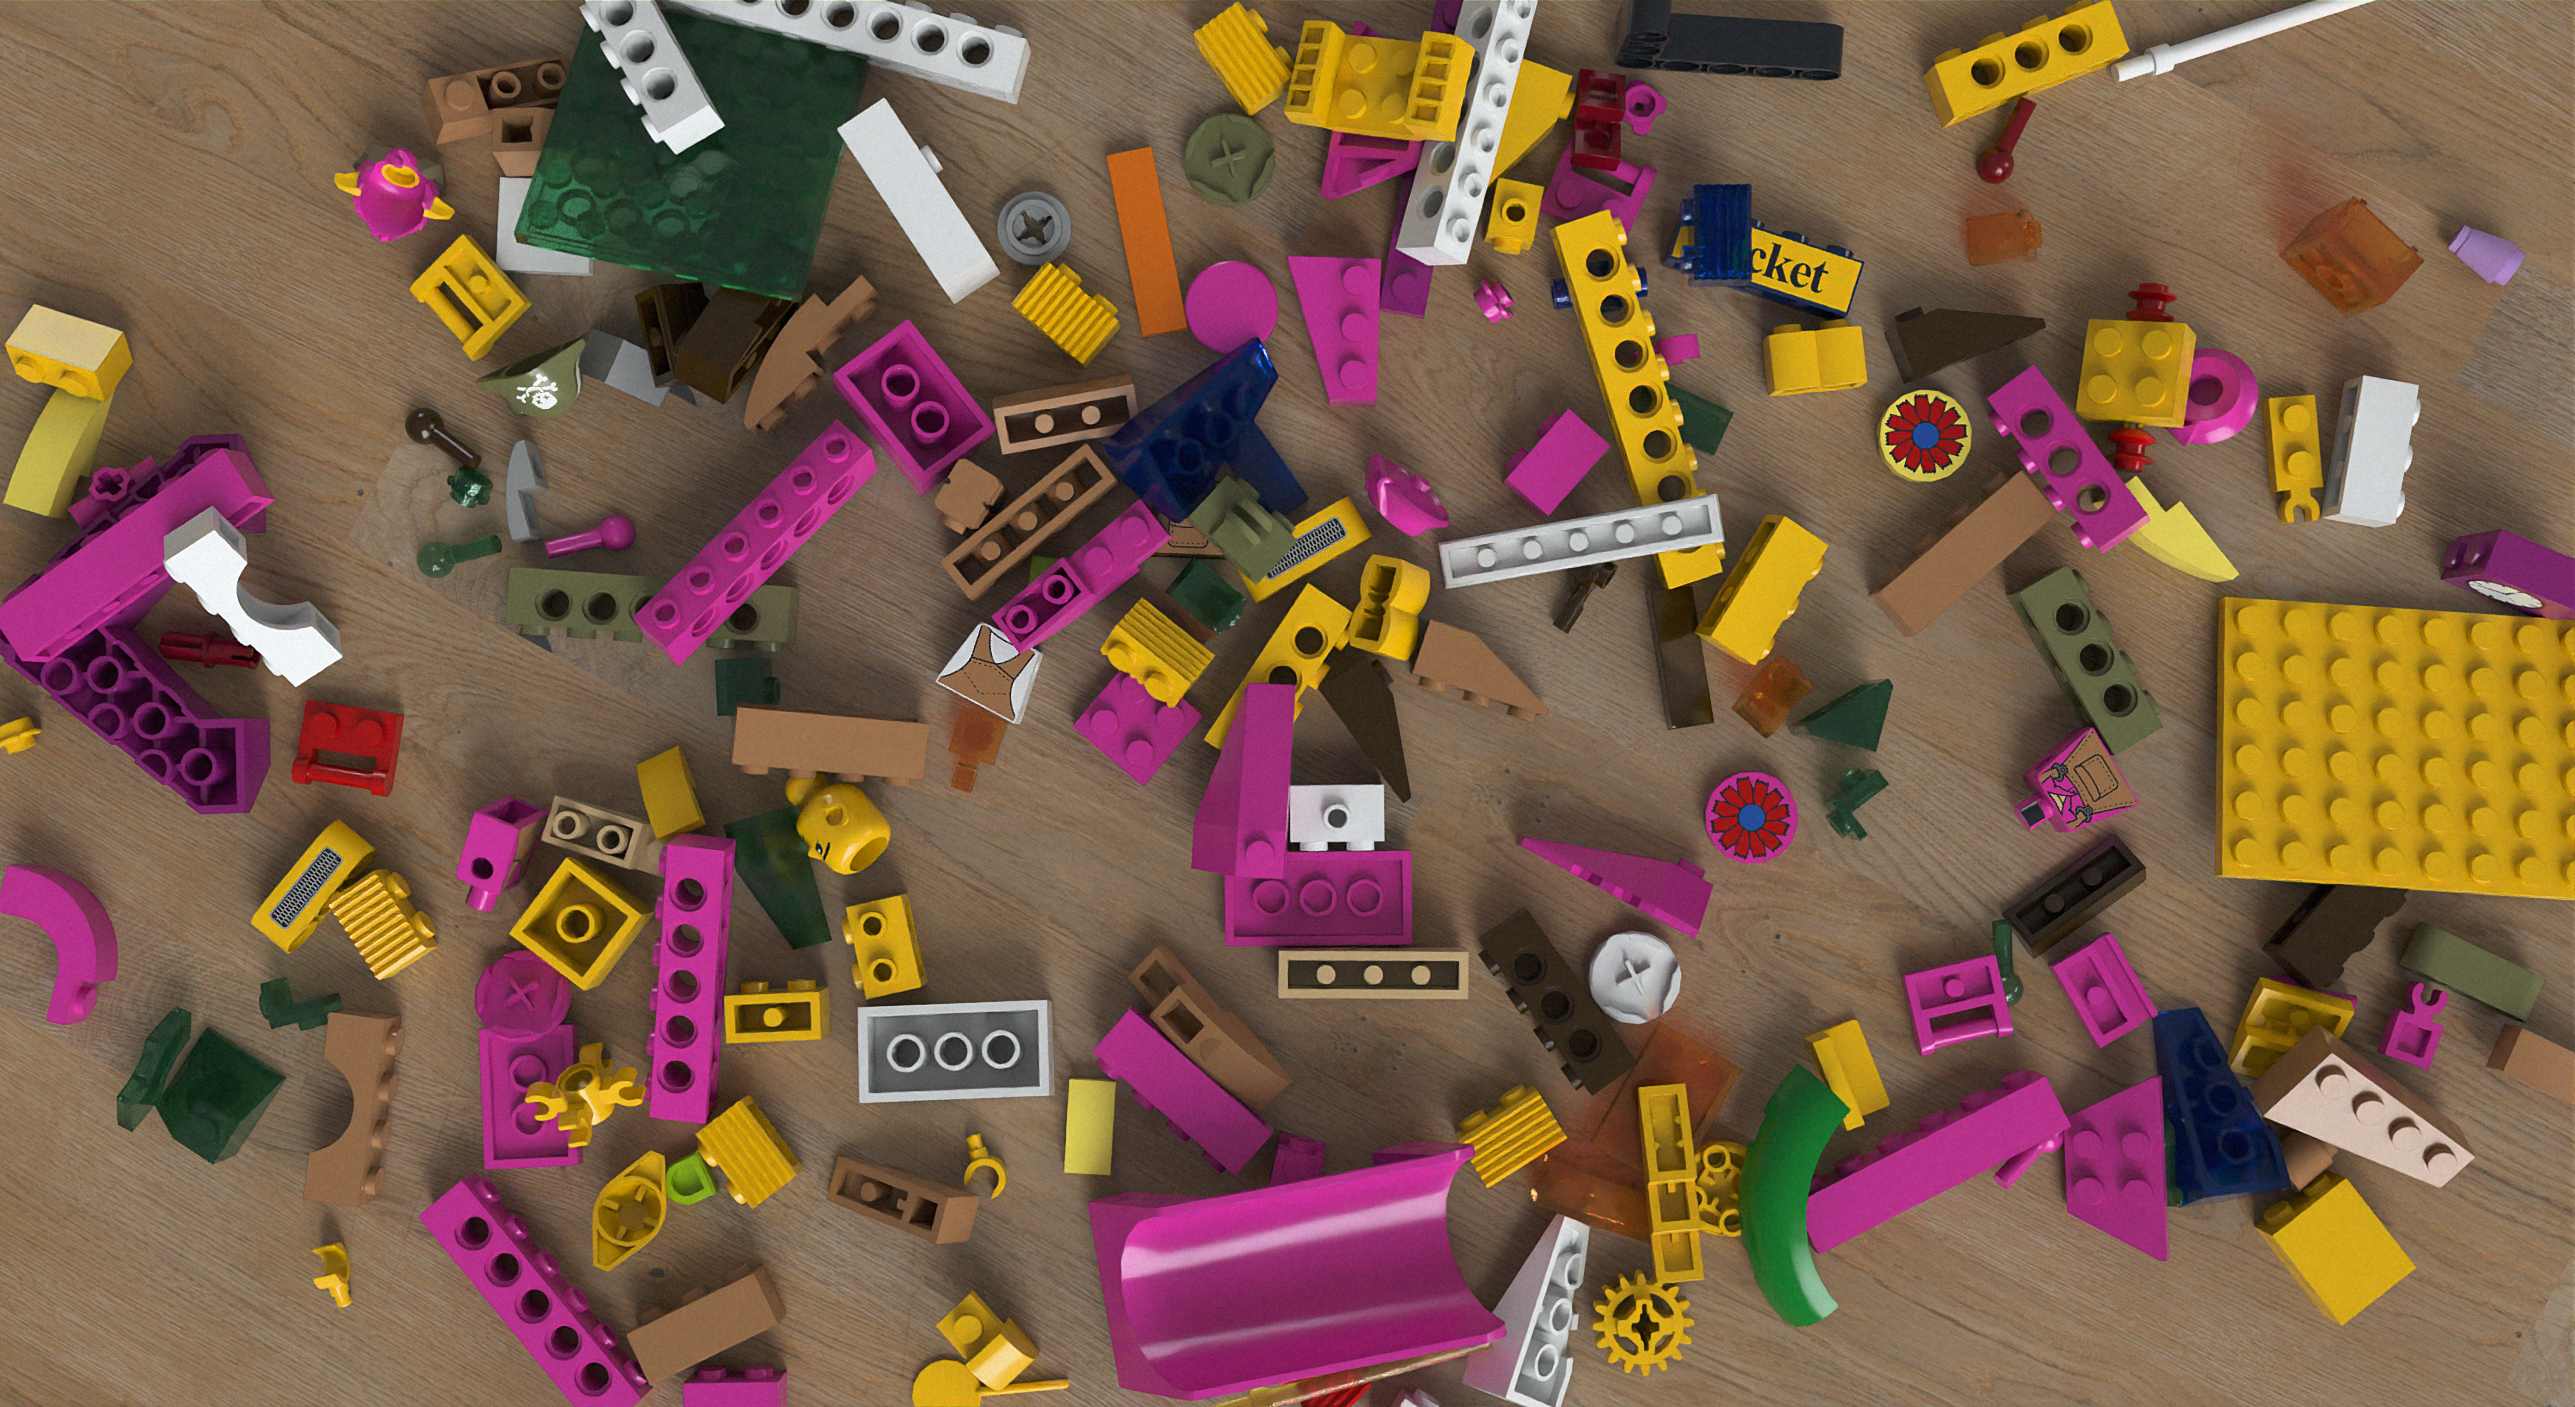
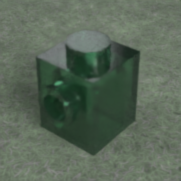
[715,658,780,725]

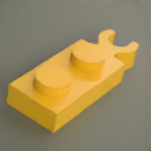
[2262,394,2323,524]

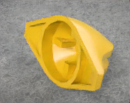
[592,1150,667,1272]

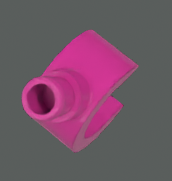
[1633,334,1701,366]

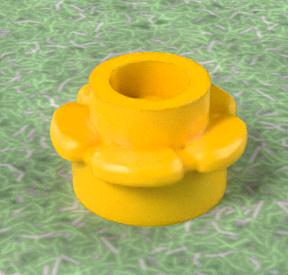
[0,716,41,755]

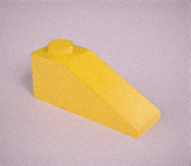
[1485,58,1576,195]

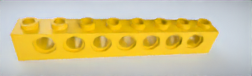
[1549,209,1726,589]

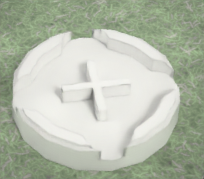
[1587,930,1681,1024]

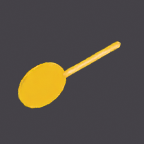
[912,1359,1070,1407]

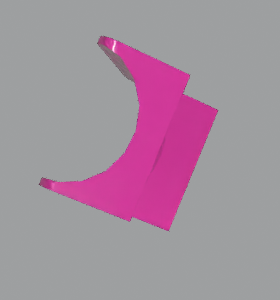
[1087,1141,1507,1401]

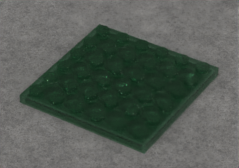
[514,10,870,303]

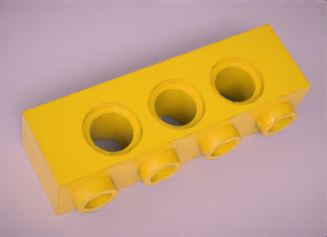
[1923,0,2130,128]
[1204,583,1353,751]

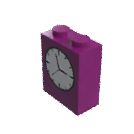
[2440,529,2575,620]

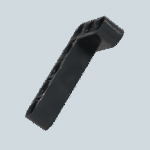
[1614,0,1844,81]

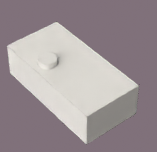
[837,97,1001,304]
[858,1000,1055,1103]

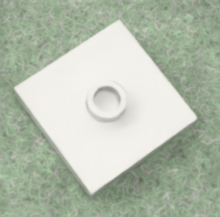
[496,177,597,276]

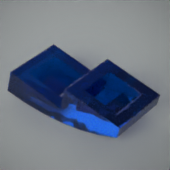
[1214,418,1309,517]

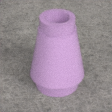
[2447,225,2526,286]

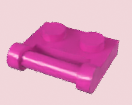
[1539,137,1658,248]
[1900,953,2013,1057]

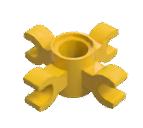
[525,1042,647,1148]

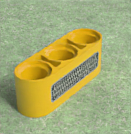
[1234,496,1373,604]
[251,819,377,954]

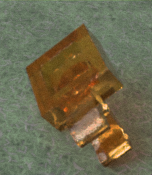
[948,707,1009,793]

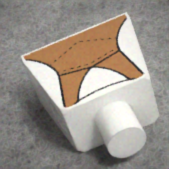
[935,621,1043,724]

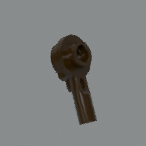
[1553,561,1618,634]

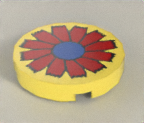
[1877,390,1972,483]

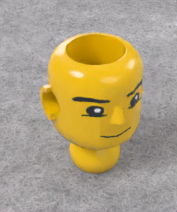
[785,771,891,875]

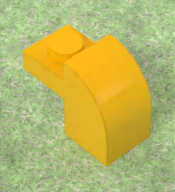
[936,1290,1040,1391]

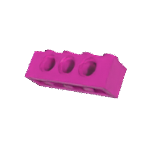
[1986,364,2151,554]

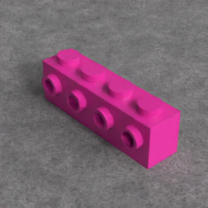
[1093,1004,1273,1176]

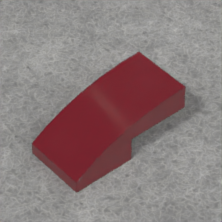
[1570,68,1626,171]

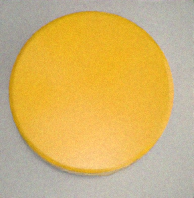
[1694,1140,1747,1237]

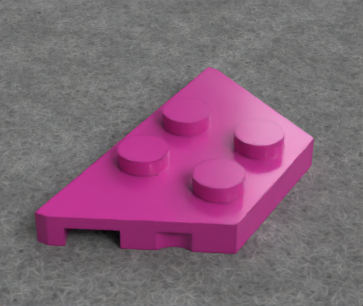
[1320,21,1425,201]
[2064,1075,2170,1261]

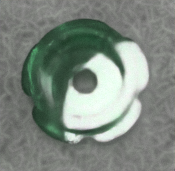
[447,466,494,508]

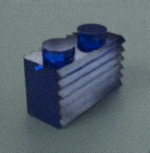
[1680,184,1752,287]

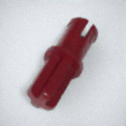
[159,631,261,670]

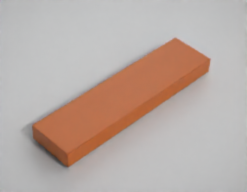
[1106,146,1189,339]

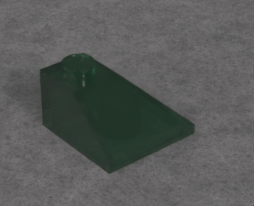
[155,1027,287,1165]

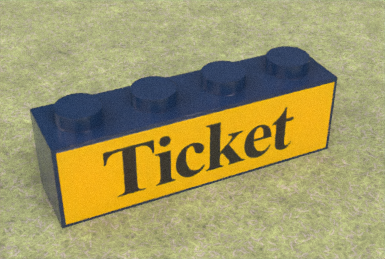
[1662,202,1865,321]

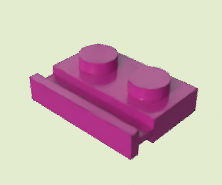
[2047,932,2158,1048]

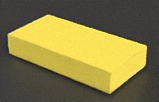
[1064,1077,1117,1175]

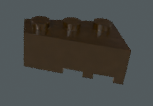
[673,230,809,405]

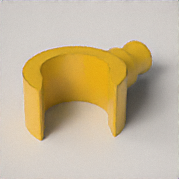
[964,1133,1008,1199]
[312,1242,352,1308]

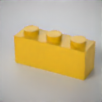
[1694,514,1829,665]

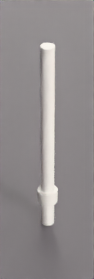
[2111,0,2375,83]

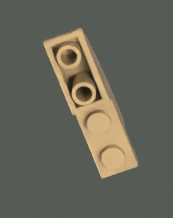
[541,795,742,891]

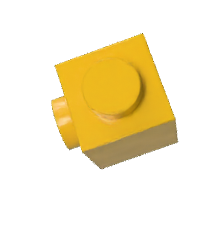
[1484,177,1544,255]

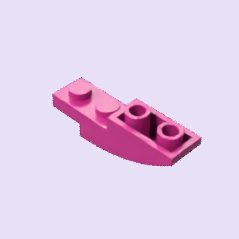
[991,499,1173,654]

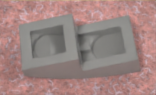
[506,440,549,544]

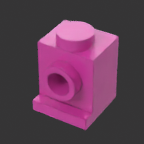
[1269,1131,1326,1185]

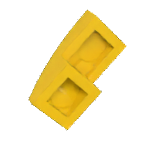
[636,745,706,844]

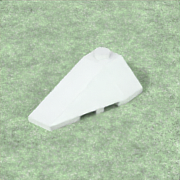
[1461,1212,1590,1407]

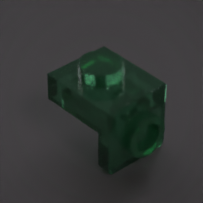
[1165,556,1248,636]
[1823,767,1889,841]
[259,977,343,1031]

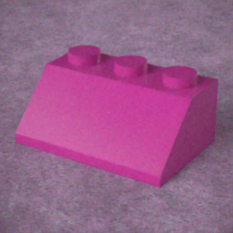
[833,319,997,497]

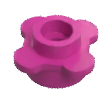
[1622,79,1667,136]
[1473,278,1515,324]

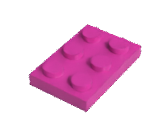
[478,1023,583,1170]

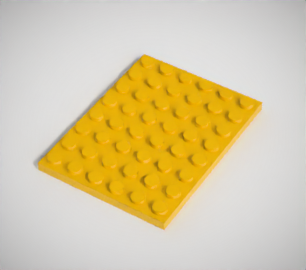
[2215,597,2575,901]

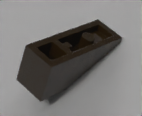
[1884,306,2046,384]
[1319,656,1411,803]

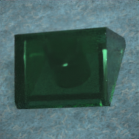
[1787,678,1893,752]

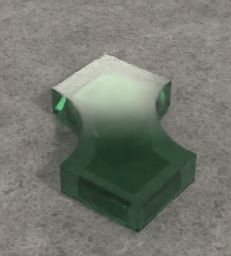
[117,1006,192,1132]

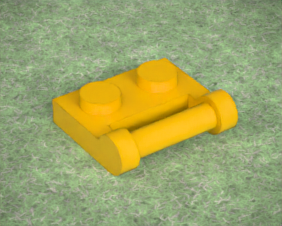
[410,234,532,361]

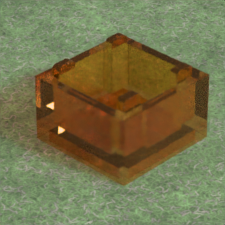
[2279,196,2424,319]

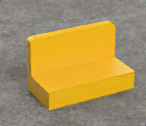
[1803,1019,1890,1131]

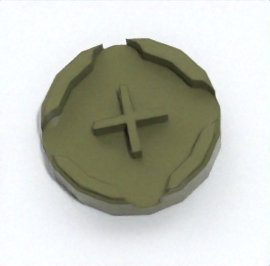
[1183,112,1275,208]

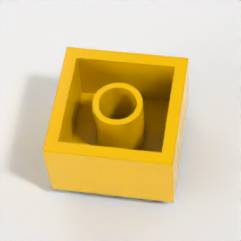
[509,855,656,991]

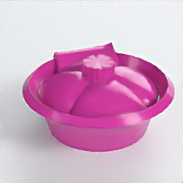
[2164,348,2258,447]
[1364,454,1449,537]

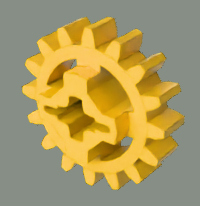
[1590,1269,1695,1376]

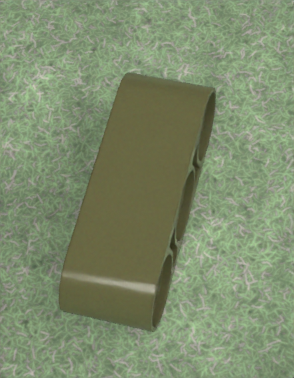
[2399,923,2546,1023]

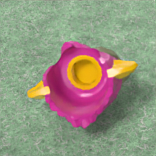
[334,143,455,242]

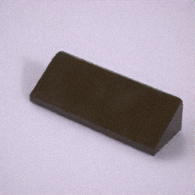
[1645,585,1714,730]
[2002,834,2146,959]

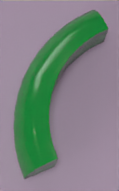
[1739,1064,1851,1327]

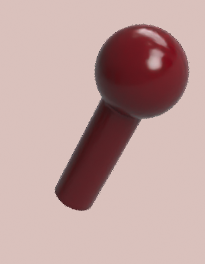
[1976,97,2037,184]

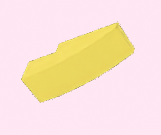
[3,387,115,520]
[2092,476,2239,583]

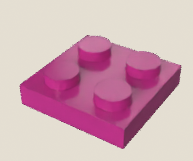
[1073,670,1204,787]

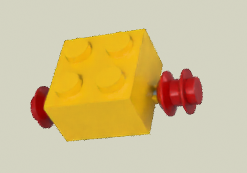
[2076,283,2196,473]

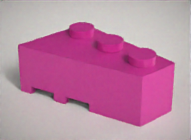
[1287,256,1381,407]

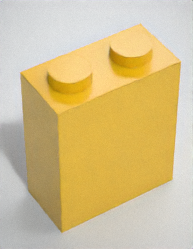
[2255,1170,2416,1326]

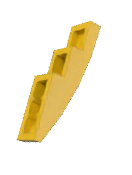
[1637,1083,1705,1284]

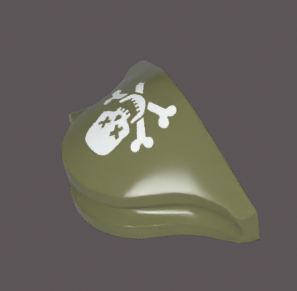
[475,333,589,418]

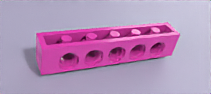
[632,419,878,667]
[644,833,736,1124]
[418,1172,653,1407]

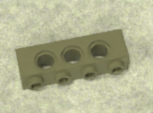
[2006,564,2163,756]

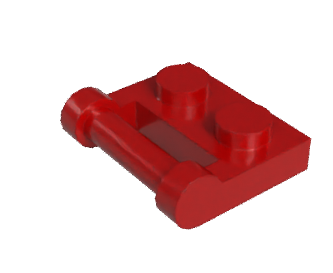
[291,700,405,797]

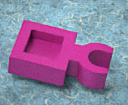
[2377,981,2448,1071]

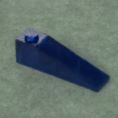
[1102,337,1279,524]
[2152,1007,2292,1208]

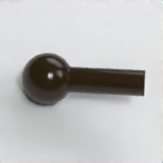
[405,408,481,471]

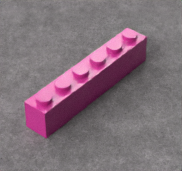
[0,448,276,662]
[1806,1069,2071,1255]

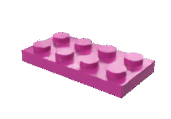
[1224,850,1412,946]

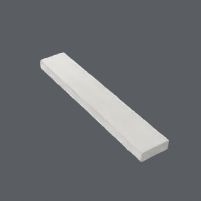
[1438,494,1725,589]

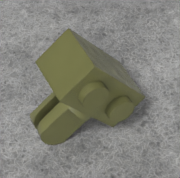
[1187,475,1298,585]

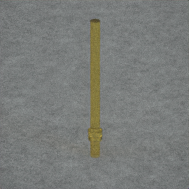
[1213,1342,1493,1407]

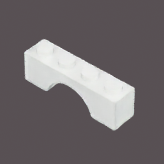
[163,506,343,687]

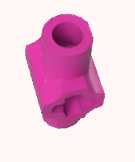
[67,456,158,530]

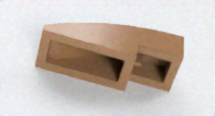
[2486,1024,2575,1109]

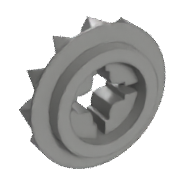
[997,191,1072,267]

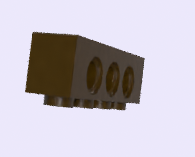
[1478,907,1638,1096]

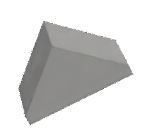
[580,328,671,409]

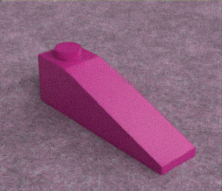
[1191,682,1296,879]
[1517,836,1713,938]

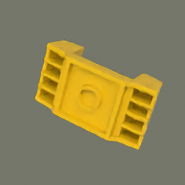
[1284,20,1475,142]

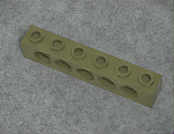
[505,566,800,653]

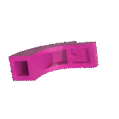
[0,863,118,1025]

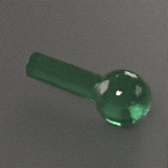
[416,535,502,578]
[1992,919,2024,1007]

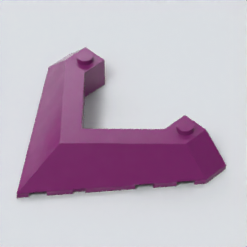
[0,434,271,814]

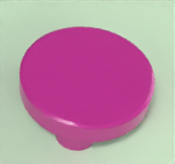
[1185,261,1278,356]

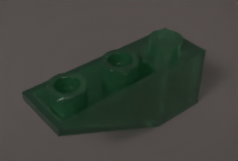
[723,805,832,950]

